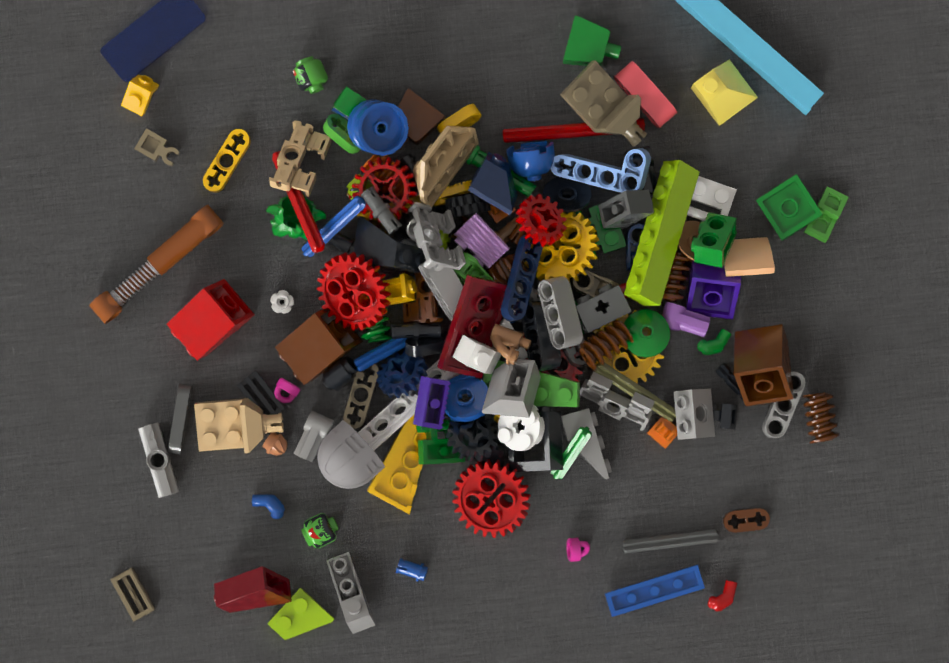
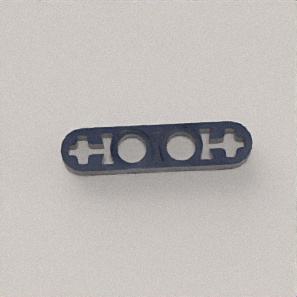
[501,234,543,322]

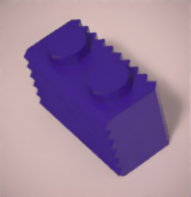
[413,376,451,430]

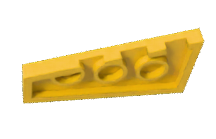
[367,415,426,515]

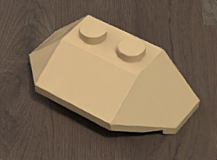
[413,126,479,207]

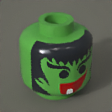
[293,56,328,94]
[301,513,339,549]

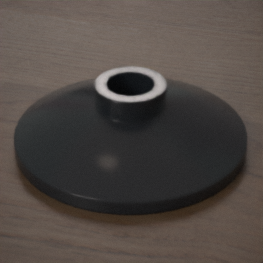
[543,177,591,213]

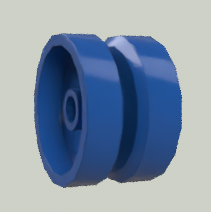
[347,99,409,156]

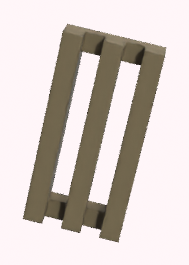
[110,567,156,622]

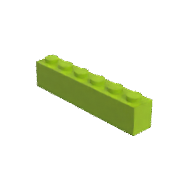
[624,160,700,306]

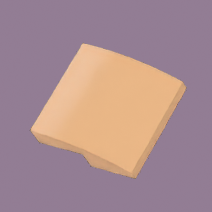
[724,237,775,277]

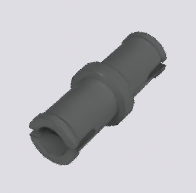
[361,186,402,235]

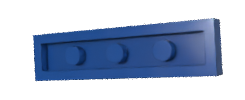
[604,565,705,617]

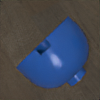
[506,141,555,181]

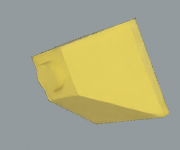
[691,59,758,126]

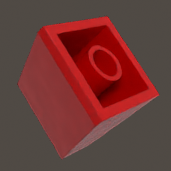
[167,279,255,361]

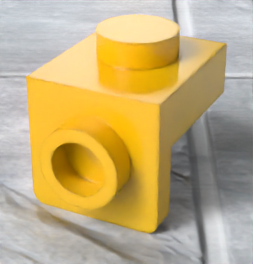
[121,74,159,116]
[383,273,417,305]

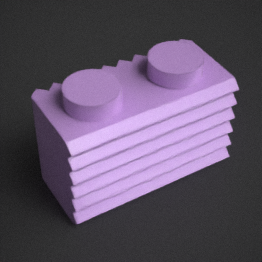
[454,213,510,269]

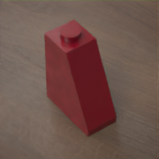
[214,566,292,613]

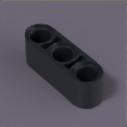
[522,301,561,371]

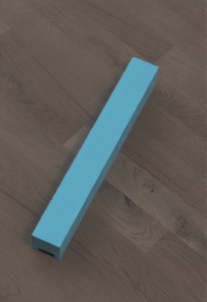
[675,0,824,116]

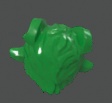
[266,193,326,240]

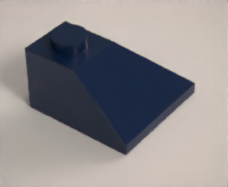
[468,151,518,215]

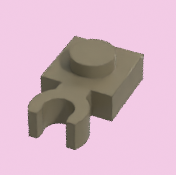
[134,128,181,166]

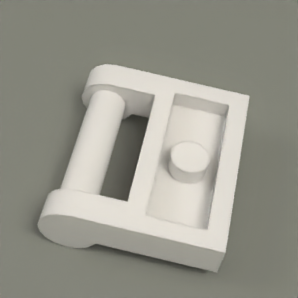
[687,176,737,221]

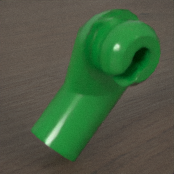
[697,328,732,356]

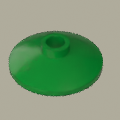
[624,309,670,358]

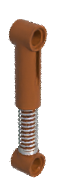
[89,205,224,324]

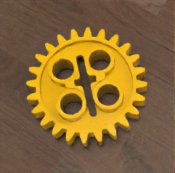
[524,212,600,282]
[587,310,664,384]

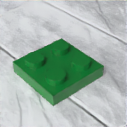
[756,174,823,241]

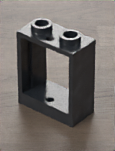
[508,407,563,472]

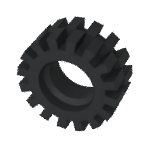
[445,194,491,218]

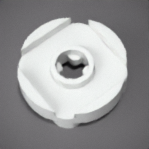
[498,405,545,451]

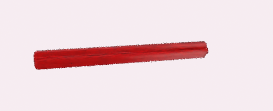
[502,119,645,143]

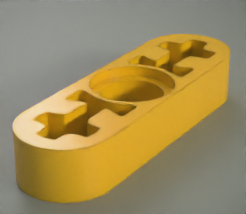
[203,129,251,193]

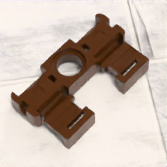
[400,272,443,323]

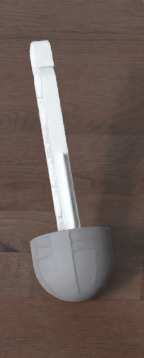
[317,360,459,489]

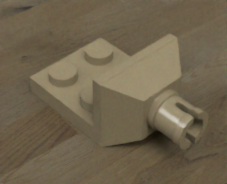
[560,60,647,146]

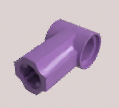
[662,302,711,337]

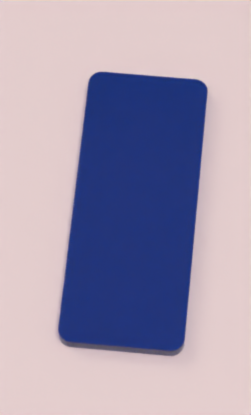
[100,0,206,82]

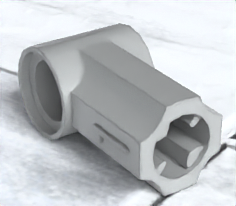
[294,410,334,462]

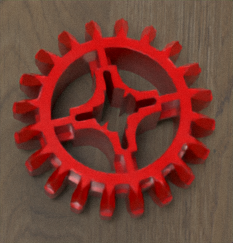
[352,157,418,223]

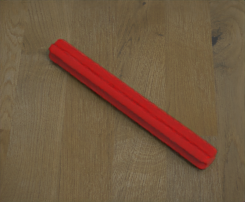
[272,151,325,253]

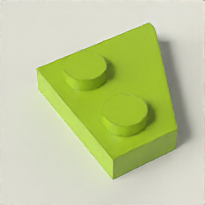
[267,588,335,640]

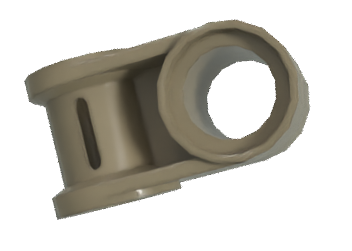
[571,270,619,306]

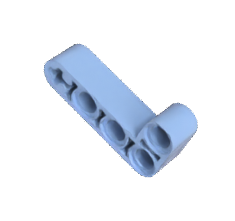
[551,148,651,193]

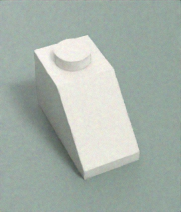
[452,335,501,374]

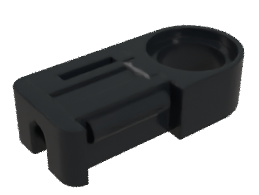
[405,331,448,357]

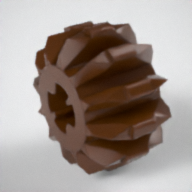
[486,254,527,284]

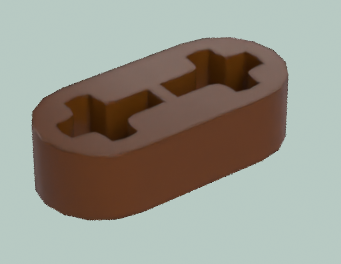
[723,508,770,533]

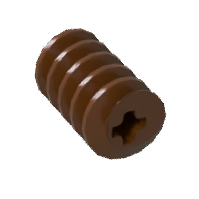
[662,252,693,303]
[579,320,634,371]
[802,392,839,444]

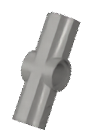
[138,422,180,498]

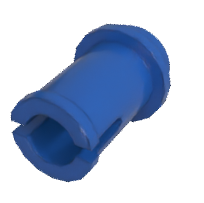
[396,558,428,582]

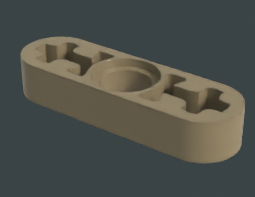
[343,364,379,429]

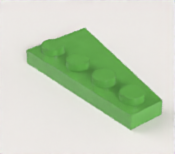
[483,360,580,407]

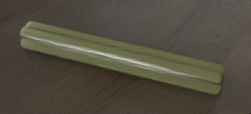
[595,363,676,422]

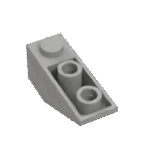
[561,408,612,479]
[326,552,375,634]

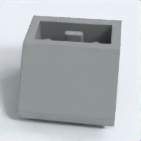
[482,359,541,418]

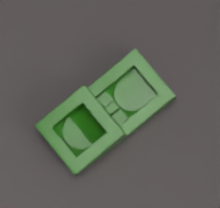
[804,186,849,243]

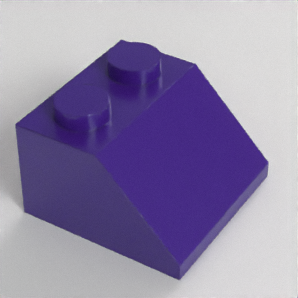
[686,261,741,320]

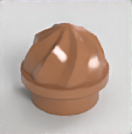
[262,432,287,456]

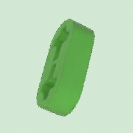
[323,114,361,154]

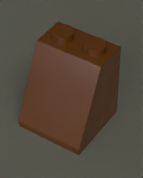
[275,308,363,385]
[734,324,793,406]

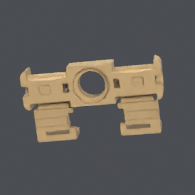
[269,120,331,197]

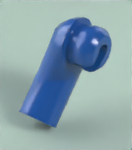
[252,494,285,519]

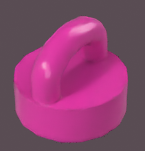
[274,378,300,403]
[566,537,590,562]

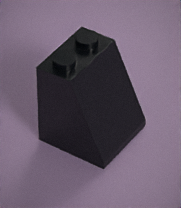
[354,216,426,273]

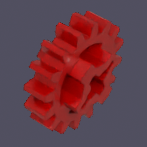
[516,194,567,247]

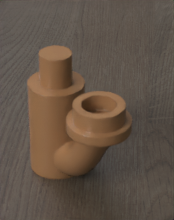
[490,324,531,365]

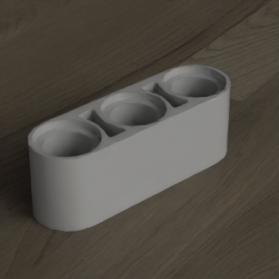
[419,261,463,321]
[538,276,583,349]
[762,371,805,438]

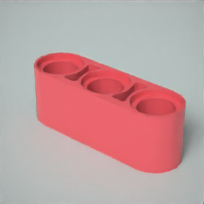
[614,61,677,129]

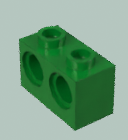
[691,212,736,268]

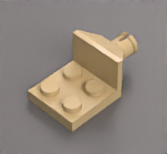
[194,398,284,453]

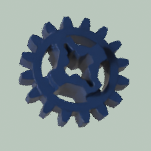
[376,350,428,398]

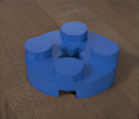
[444,374,488,422]

